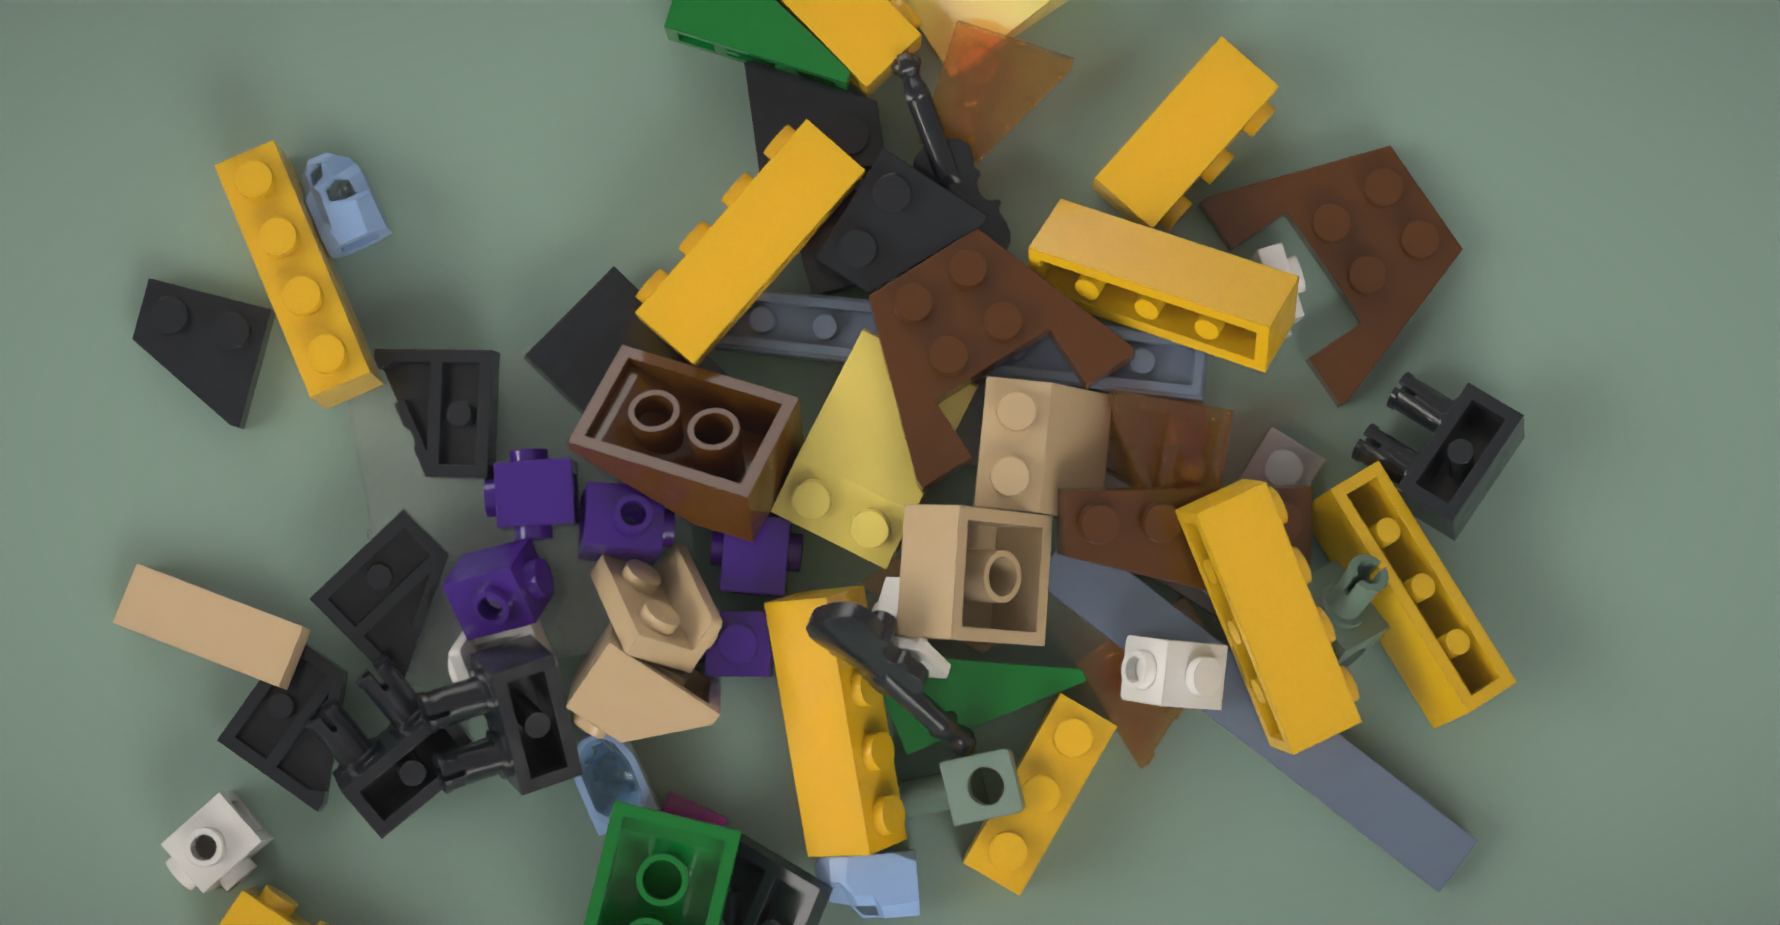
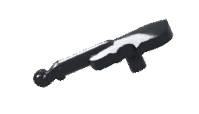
[891,52,1011,253]
[806,602,977,757]

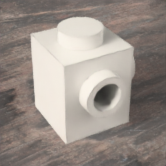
[161,790,274,893]

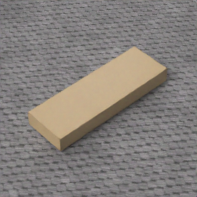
[112,564,311,690]

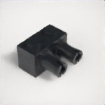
[1351,372,1525,541]
[416,634,583,796]
[304,656,474,839]

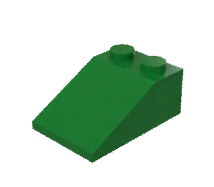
[584,800,742,925]

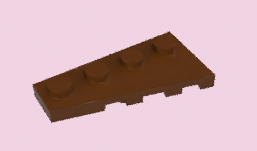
[1057,485,1312,591]

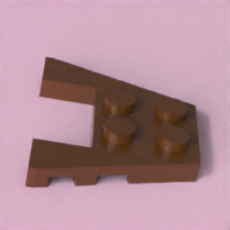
[1198,145,1463,408]
[869,228,1136,493]

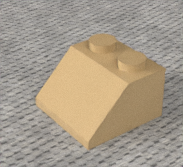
[973,376,1113,519]
[566,621,721,743]

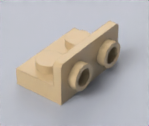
[590,543,722,673]

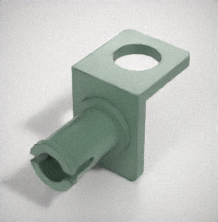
[1307,554,1390,670]
[897,748,1025,826]

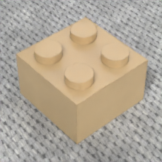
[896,504,1053,646]

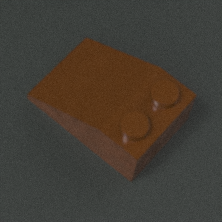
[567,345,804,543]

